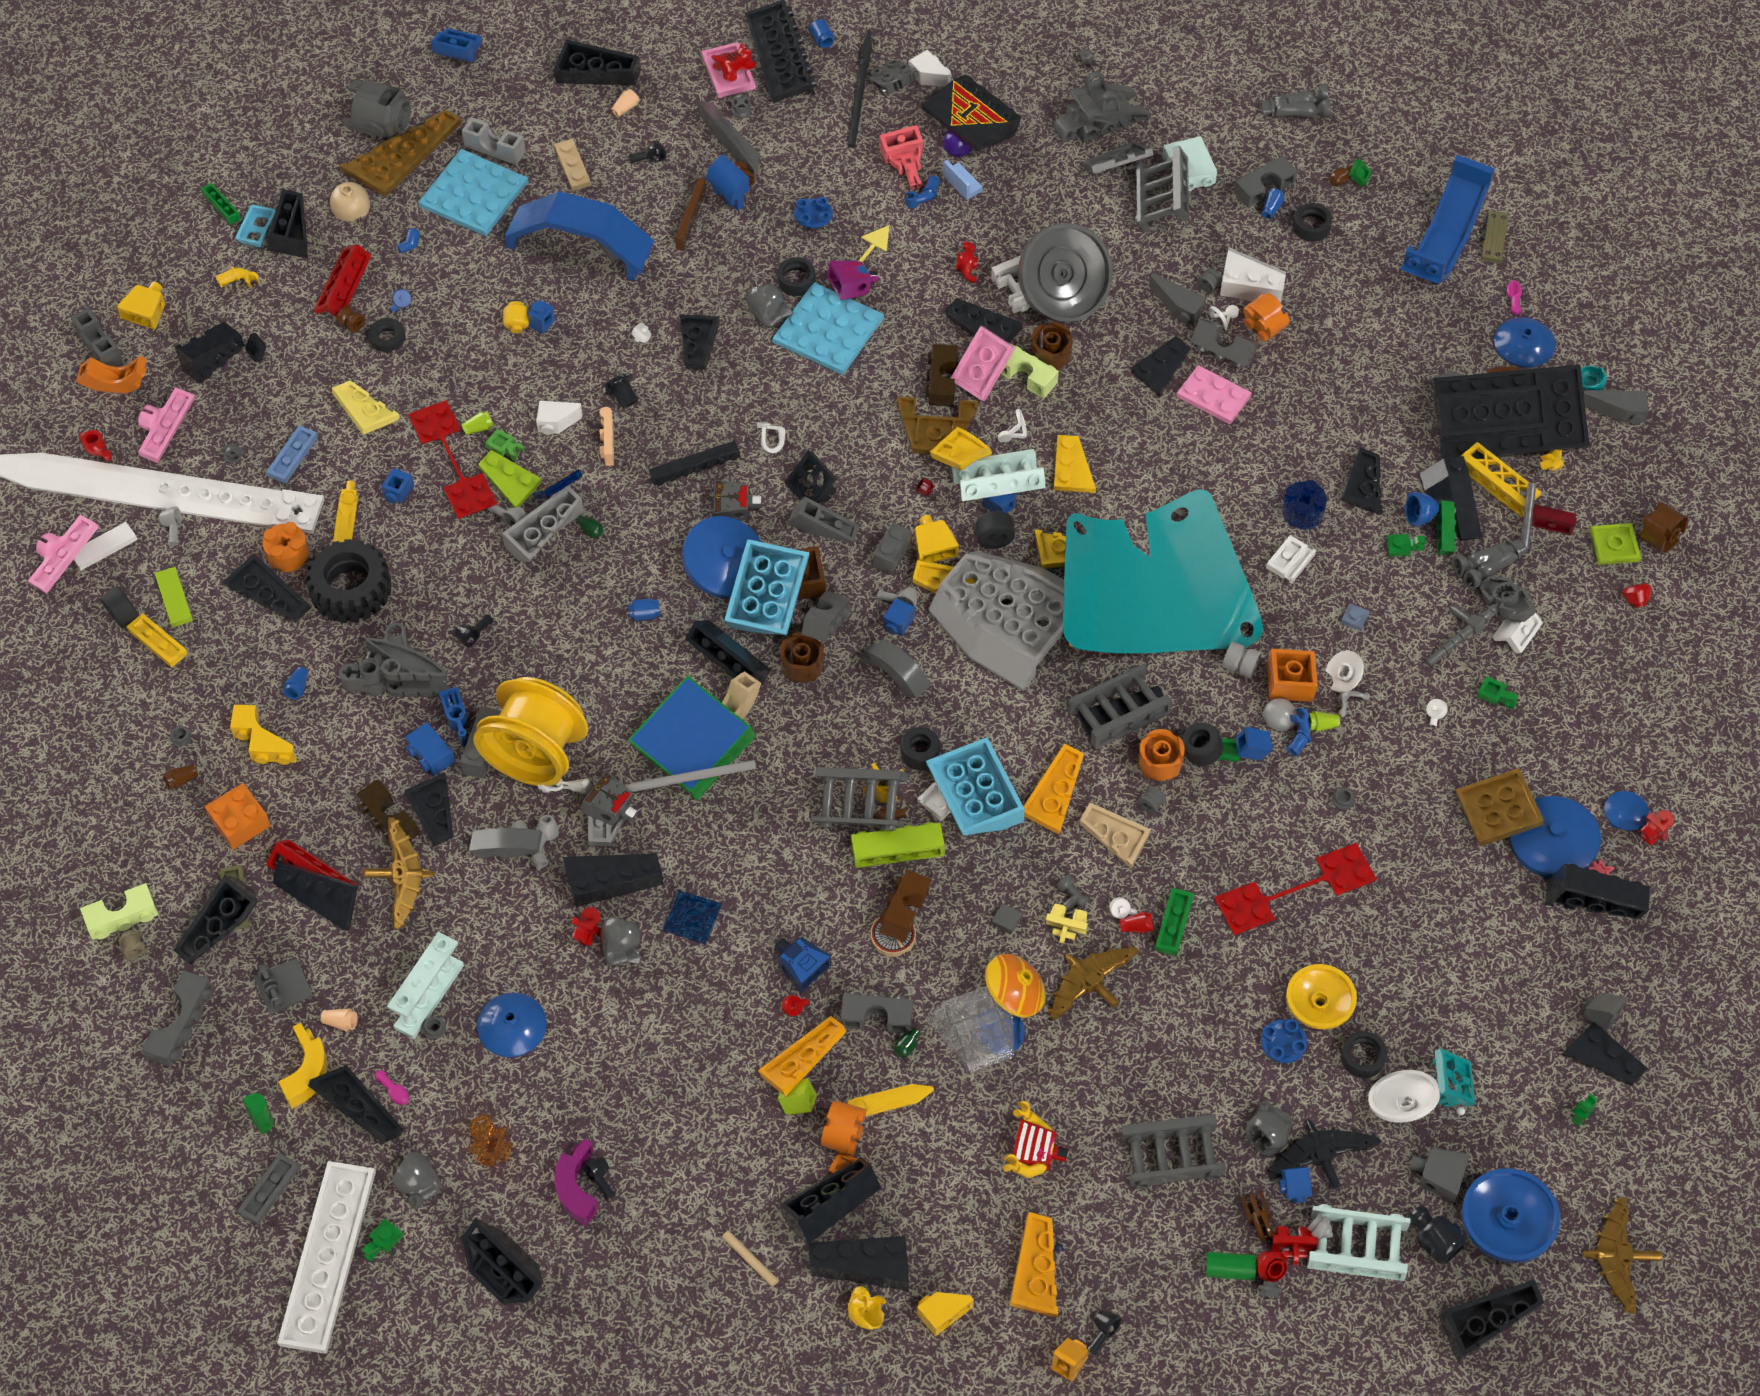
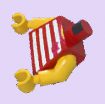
[1003,1101,1069,1178]

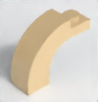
[722,671,761,720]

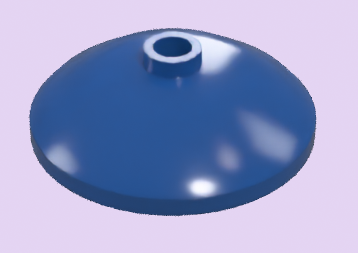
[1494,317,1556,368]
[477,993,547,1057]

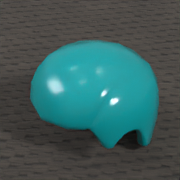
[1581,365,1607,391]

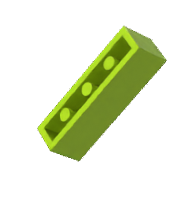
[851,822,945,868]

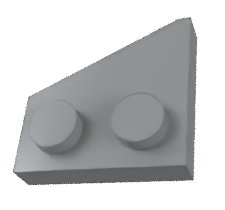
[588,804,632,846]

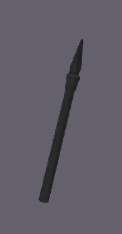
[848,28,872,148]

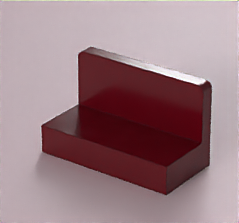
[1532,504,1577,535]

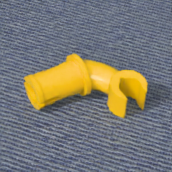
[215,266,260,288]
[1540,450,1564,471]

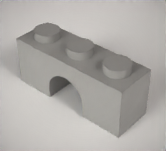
[462,117,526,165]

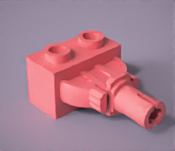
[879,125,923,190]

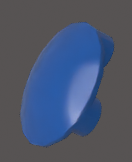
[793,197,833,228]
[1604,791,1649,831]
[1261,1019,1308,1063]

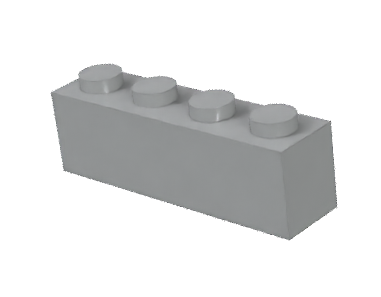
[502,486,584,562]

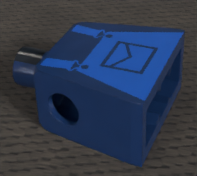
[775,937,831,993]

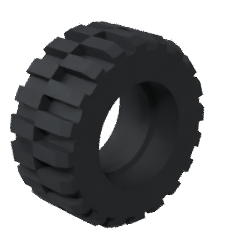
[306,539,392,623]

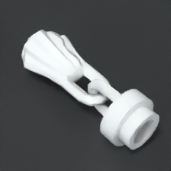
[538,779,592,794]

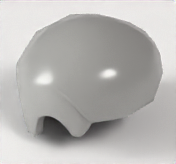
[1262,698,1297,731]

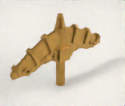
[363,817,435,929]
[1048,945,1139,1021]
[1582,1197,1662,1314]

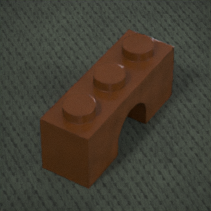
[878,870,932,942]

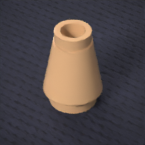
[611,89,639,117]
[321,1008,358,1032]

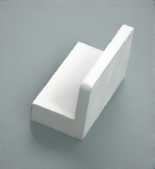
[1492,613,1543,653]

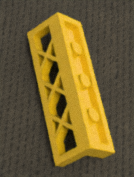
[1461,442,1541,518]

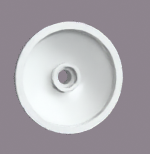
[1368,1070,1440,1123]

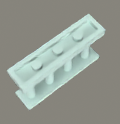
[952,449,1046,501]
[387,932,464,1039]
[1307,1204,1411,1281]

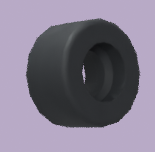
[975,511,1015,549]
[100,586,139,629]
[1181,722,1224,766]
[900,727,940,770]

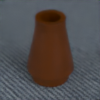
[163,764,198,790]

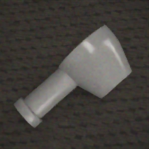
[488,505,526,527]
[159,507,182,546]
[877,587,917,607]
[536,815,559,854]

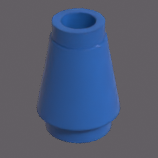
[1261,188,1285,219]
[283,667,309,700]

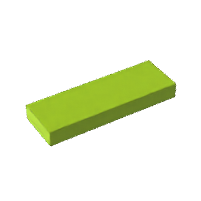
[155,567,193,627]

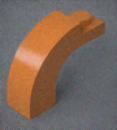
[76,356,147,393]

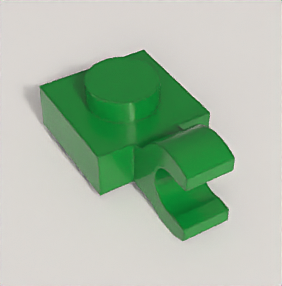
[1387,534,1426,556]
[1477,676,1518,709]
[362,1219,403,1262]

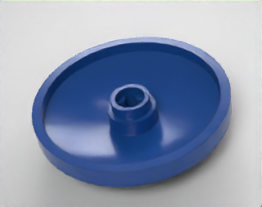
[682,516,761,599]
[1509,796,1601,878]
[1461,1168,1560,1263]

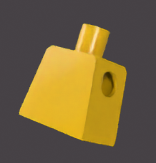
[117,282,165,330]
[915,515,959,563]

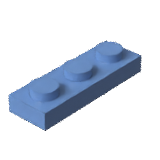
[267,426,318,484]

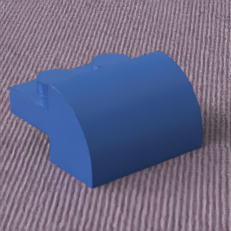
[431,28,482,63]
[706,154,750,210]

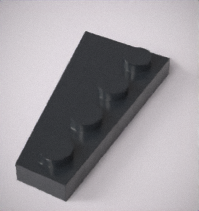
[1077,685,1164,751]

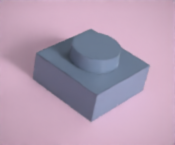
[1341,603,1370,631]

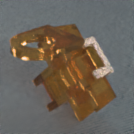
[468,1114,513,1168]

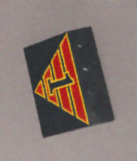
[922,75,1022,151]

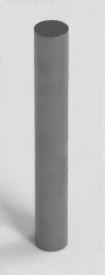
[1521,483,1536,548]

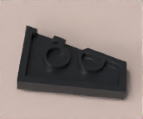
[1131,336,1190,397]
[405,772,454,847]
[1562,1022,1648,1086]

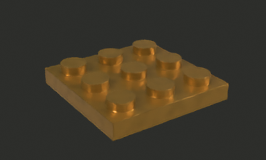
[1456,768,1544,847]

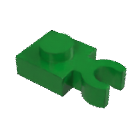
[1571,1093,1598,1127]

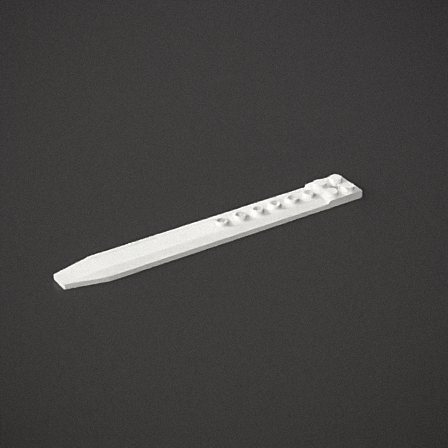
[0,453,324,534]

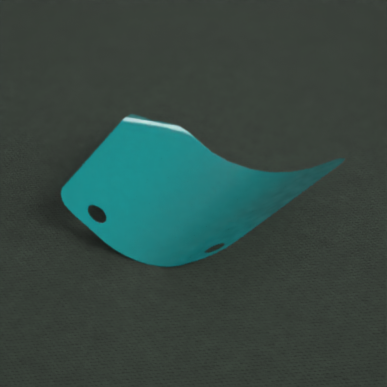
[1063,489,1263,653]

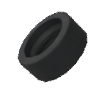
[1293,203,1332,242]
[777,257,816,296]
[1341,1031,1387,1078]

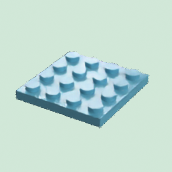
[418,149,528,236]
[772,282,884,375]

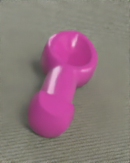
[1507,280,1522,316]
[375,1070,409,1105]

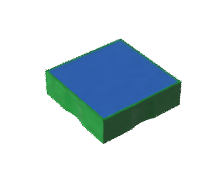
[628,675,756,801]

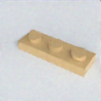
[554,139,591,191]

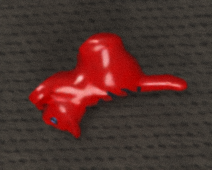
[711,43,756,82]

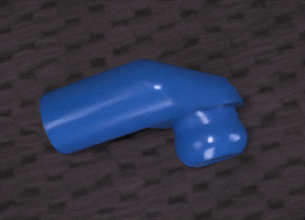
[397,228,420,254]

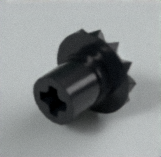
[603,372,639,409]

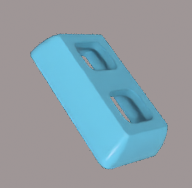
[236,205,276,247]

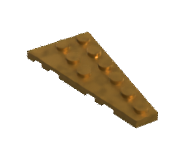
[339,110,462,197]

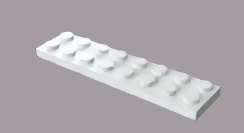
[277,1161,376,1354]

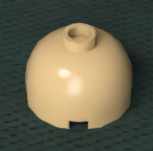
[330,182,371,222]

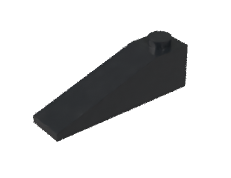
[1419,456,1482,541]
[173,875,258,964]

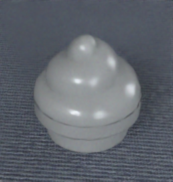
[1307,1214,1333,1238]

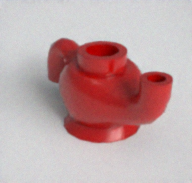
[956,241,978,283]
[78,430,112,462]

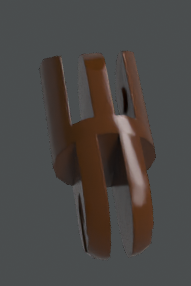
[1240,1190,1273,1243]

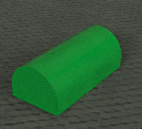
[243,1093,274,1134]
[1206,1251,1256,1281]

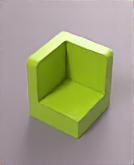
[778,1078,817,1115]

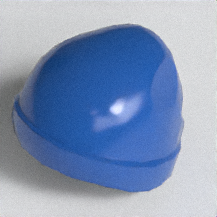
[1405,492,1439,527]

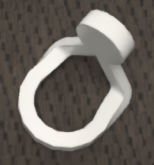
[1208,305,1239,331]
[998,408,1027,442]
[757,422,785,453]

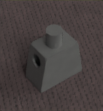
[1409,1148,1470,1203]

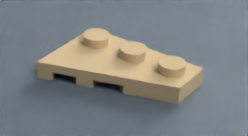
[1080,803,1151,869]

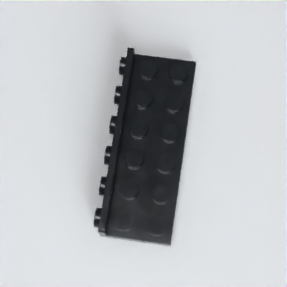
[745,0,817,102]

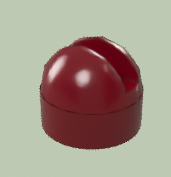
[916,477,934,496]

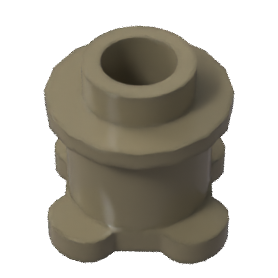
[118,930,147,961]

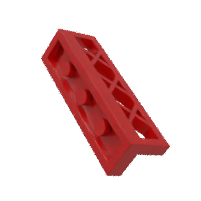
[313,244,371,318]
[266,839,358,886]

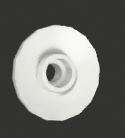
[1326,650,1364,693]

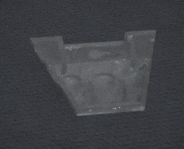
[925,986,1014,1072]

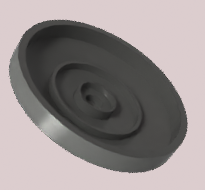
[1018,223,1113,322]

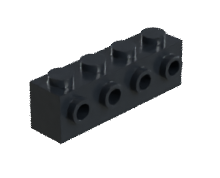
[685,620,771,687]

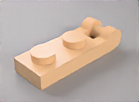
[599,407,614,466]

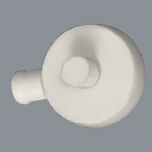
[632,323,651,343]
[1426,699,1447,726]
[1109,897,1137,919]

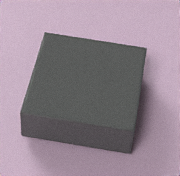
[992,903,1023,934]

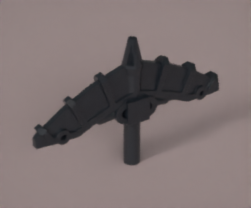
[1267,1119,1381,1189]

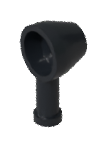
[629,140,666,164]
[455,614,493,648]
[582,1157,616,1201]
[1086,1310,1122,1356]

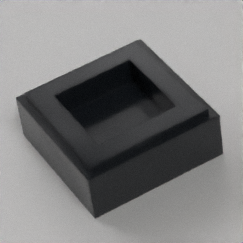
[245,333,267,362]

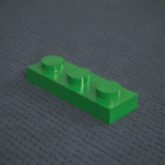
[1155,888,1194,956]

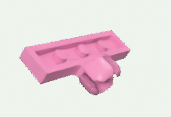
[138,387,195,463]
[28,515,99,594]

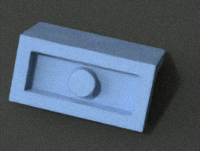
[943,160,983,200]

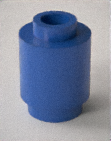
[809,19,834,48]
[628,598,660,622]

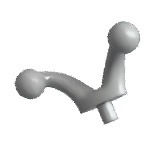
[1338,690,1370,717]

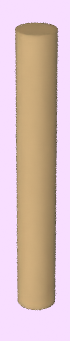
[722,1231,779,1287]

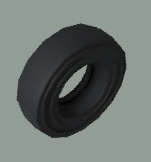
[368,318,405,352]

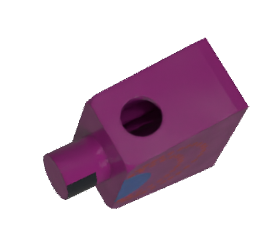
[827,261,878,300]

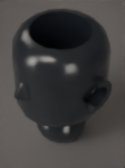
[1408,1205,1465,1264]

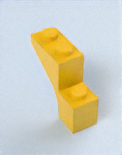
[230,705,297,765]

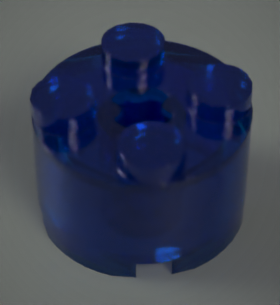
[1282,480,1327,530]

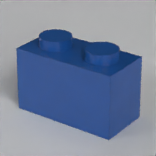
[405,722,455,776]

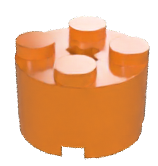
[1243,293,1290,342]
[263,522,309,572]
[1138,729,1185,781]
[821,1101,867,1155]

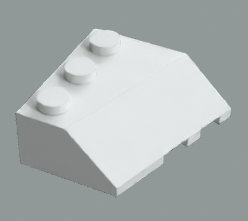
[1220,247,1286,303]

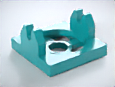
[1433,1048,1475,1106]

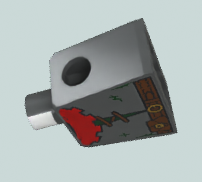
[714,480,761,521]
[581,771,638,825]

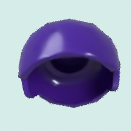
[943,130,972,157]

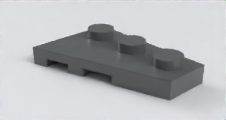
[1083,141,1153,174]

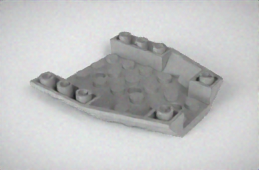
[929,551,1064,691]

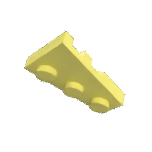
[332,381,400,435]

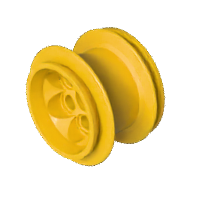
[473,677,588,786]

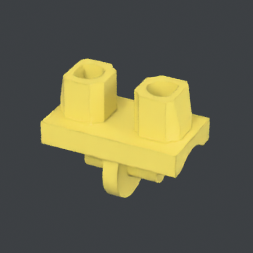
[1046,904,1088,944]

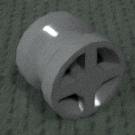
[731,94,751,118]
[1197,268,1223,294]
[1138,786,1166,814]

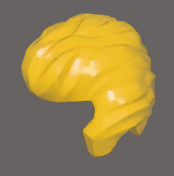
[848,1286,886,1330]

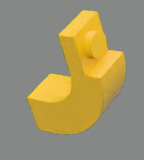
[278,1023,327,1109]

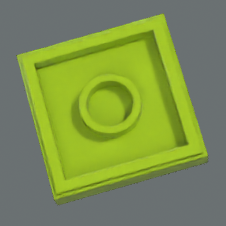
[1589,523,1641,565]

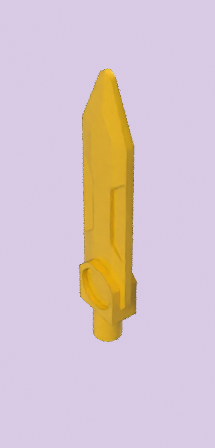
[333,480,358,542]
[847,1084,934,1116]

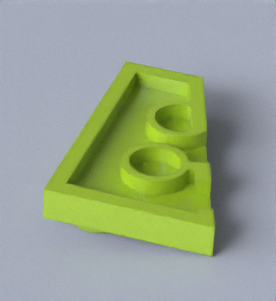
[478,450,542,508]

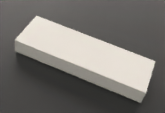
[74,522,137,570]

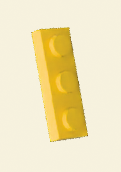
[127,613,188,668]

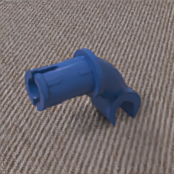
[905,176,940,208]
[1286,708,1312,757]

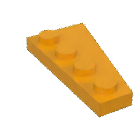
[1023,744,1084,835]
[758,1016,846,1097]
[1009,1212,1058,1317]

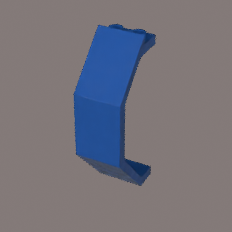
[1400,155,1495,284]
[505,191,654,281]

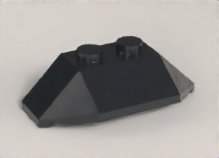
[461,1219,544,1304]

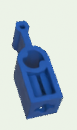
[439,686,468,747]

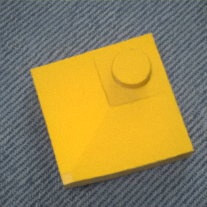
[930,427,992,471]

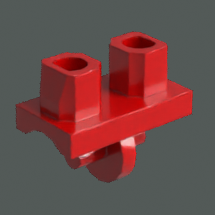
[1641,810,1674,847]
[571,907,601,947]
[1271,1226,1318,1265]

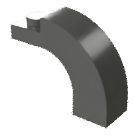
[859,639,931,699]

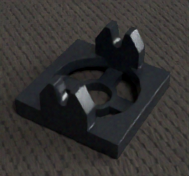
[784,451,837,504]

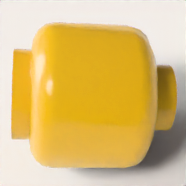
[503,301,530,333]

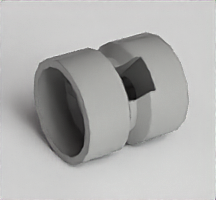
[1222,641,1262,679]

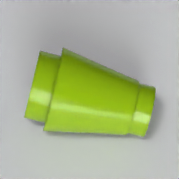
[461,411,494,435]
[1308,711,1340,733]

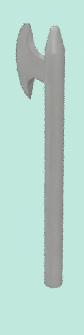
[625,760,756,792]

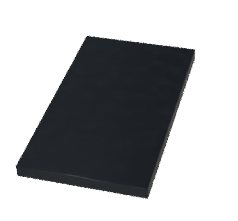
[1433,364,1590,460]

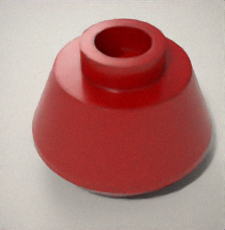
[1622,583,1652,608]
[1256,1251,1288,1282]

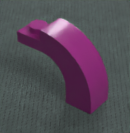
[555,1138,599,1227]

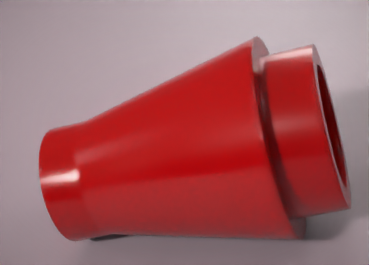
[1120,911,1154,933]

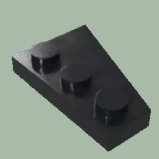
[680,314,720,370]
[1341,447,1383,515]

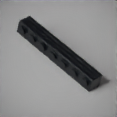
[649,440,740,486]

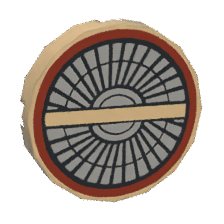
[871,917,916,957]

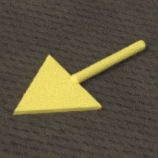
[858,225,889,262]

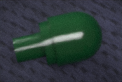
[577,515,603,538]
[894,1028,921,1058]

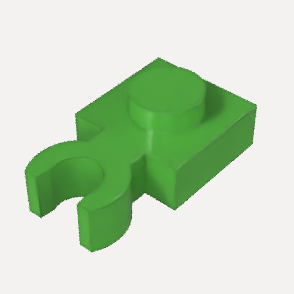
[485,429,525,461]

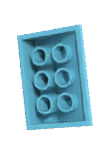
[724,539,810,635]
[926,737,1025,835]

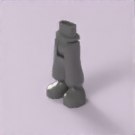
[1261,84,1331,118]
[1452,539,1527,589]

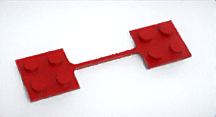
[408,400,498,519]
[1214,843,1377,936]

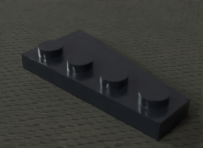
[945,298,1023,343]
[222,554,311,623]
[273,861,358,931]
[308,1065,404,1144]

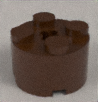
[1031,322,1073,370]
[1639,502,1689,553]
[780,632,824,683]

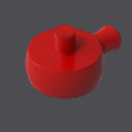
[781,995,809,1017]

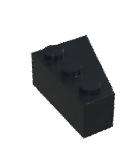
[268,189,308,258]
[175,322,244,383]

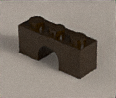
[925,344,958,407]
[356,779,419,846]

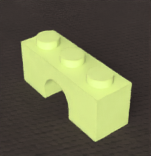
[1001,344,1059,399]
[80,883,158,940]

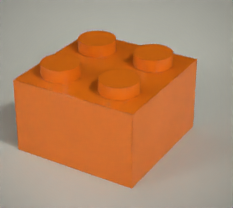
[1266,649,1318,702]
[204,783,271,850]

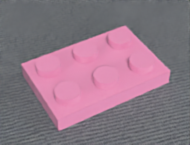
[702,42,755,98]
[951,326,1016,401]
[1177,365,1251,424]

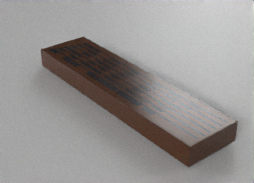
[675,178,706,251]

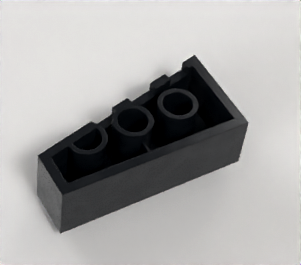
[553,39,642,85]
[563,853,664,907]
[1545,863,1650,919]
[780,1157,881,1245]
[808,1236,909,1292]
[1439,1280,1544,1362]

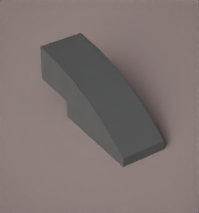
[469,828,543,859]

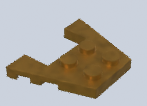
[897,396,978,454]

